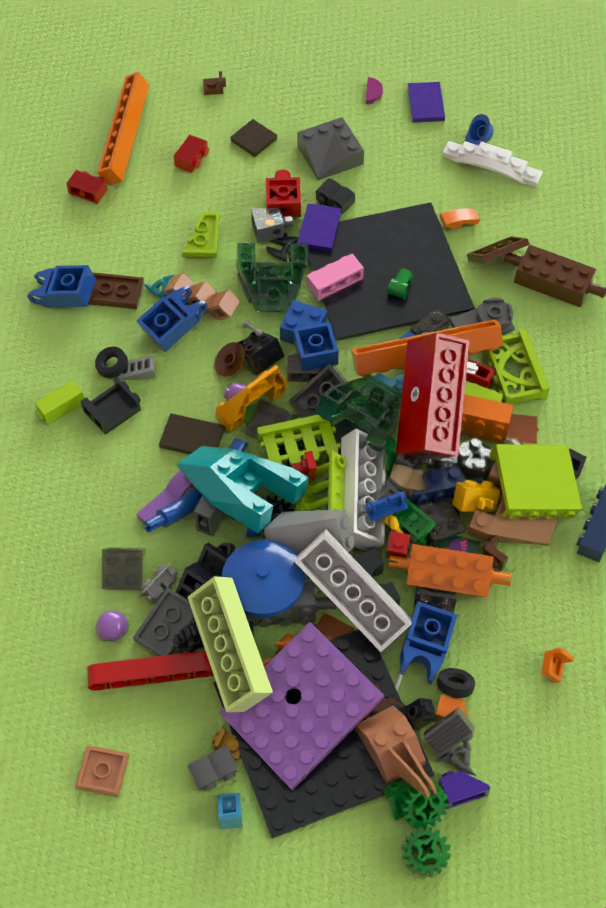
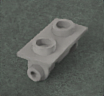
[139,563,178,603]

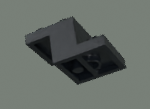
[176,542,229,600]

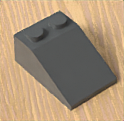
[289,363,359,418]

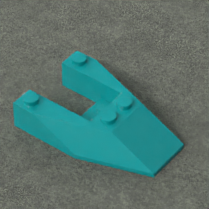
[177,446,309,533]

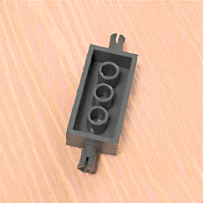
[245,582,336,627]

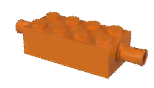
[389,544,512,597]

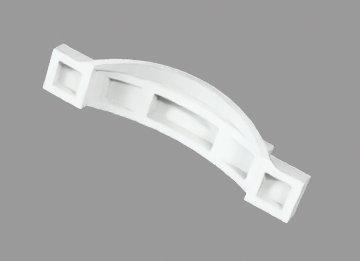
[442,141,543,187]

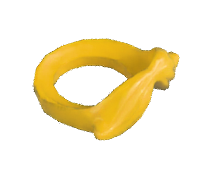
[381,515,404,534]

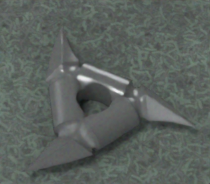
[435,741,477,776]

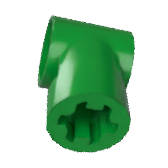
[387,268,413,299]

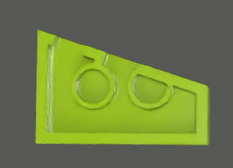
[182,212,220,257]

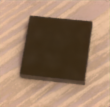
[230,119,277,157]

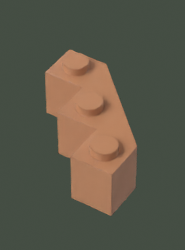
[163,273,240,320]

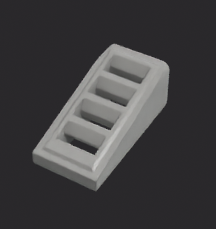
[118,356,155,380]

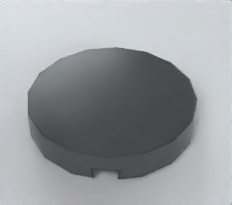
[477,298,513,329]

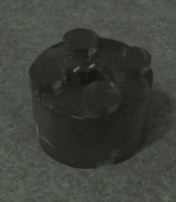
[453,438,495,481]

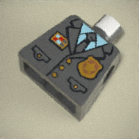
[251,208,293,243]

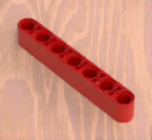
[87,650,214,691]

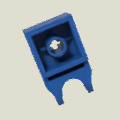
[27,265,96,307]
[136,285,208,352]
[399,601,457,684]

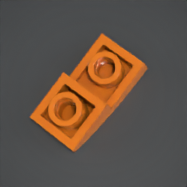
[439,209,480,229]

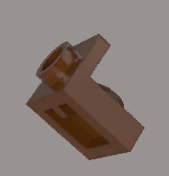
[203,71,226,95]

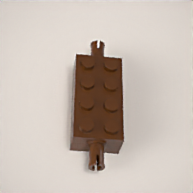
[503,245,606,307]

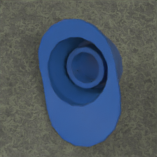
[464,114,494,146]

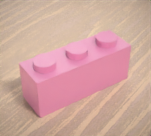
[307,254,364,301]

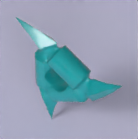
[143,274,175,298]

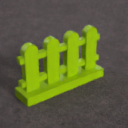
[257,412,341,465]

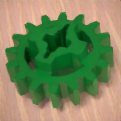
[400,781,449,830]
[402,827,451,878]

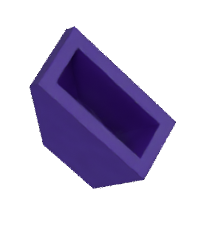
[438,771,490,809]

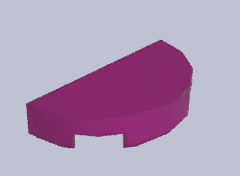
[366,77,383,104]

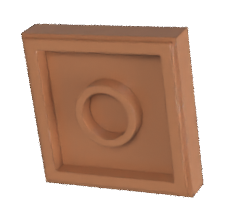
[75,745,130,797]

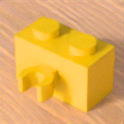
[452,480,500,512]

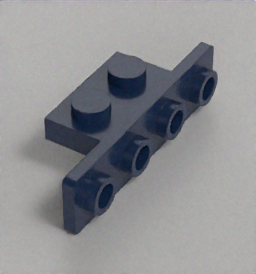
[409,465,484,505]

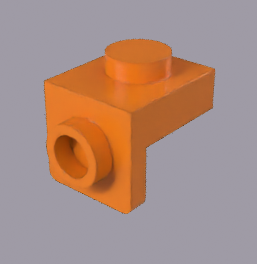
[541,648,574,683]

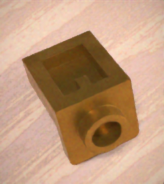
[212,727,240,761]

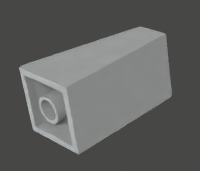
[264,509,354,555]

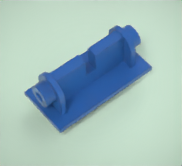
[363,491,408,522]

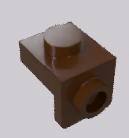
[482,536,508,571]

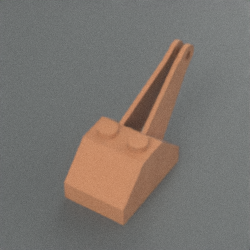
[355,706,437,798]

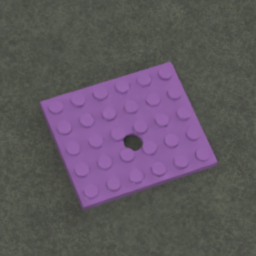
[219,622,385,790]

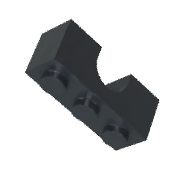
[354,548,400,606]

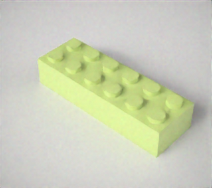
[188,576,273,712]

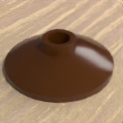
[214,342,245,377]

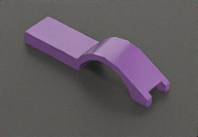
[137,470,193,525]

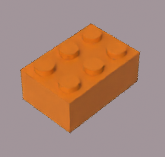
[460,394,513,443]

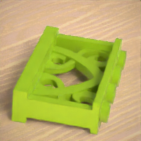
[481,329,550,404]

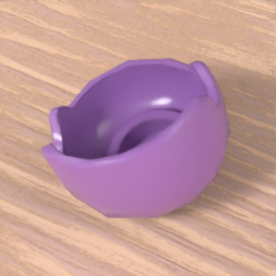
[96,610,128,642]

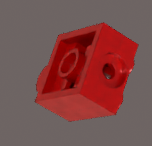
[266,169,301,217]

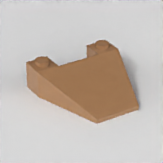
[467,460,559,545]

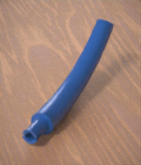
[143,438,248,533]

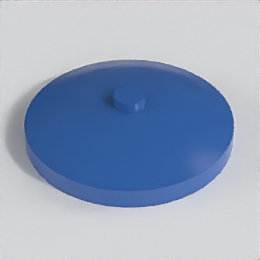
[222,540,305,618]

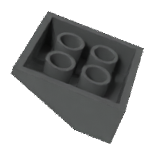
[297,117,364,180]

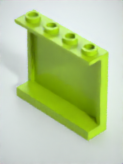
[489,444,582,519]

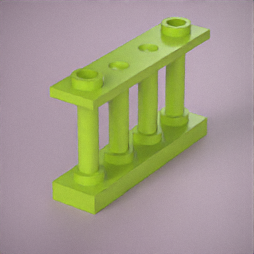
[295,450,345,511]

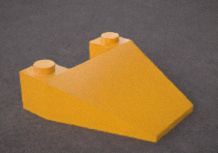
[215,365,288,434]

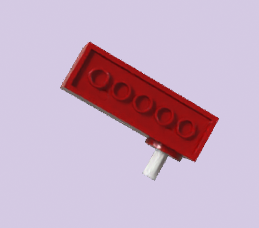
[396,332,478,461]

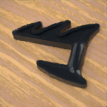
[266,233,299,262]

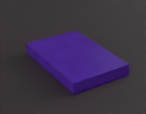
[408,82,445,122]
[297,203,342,252]

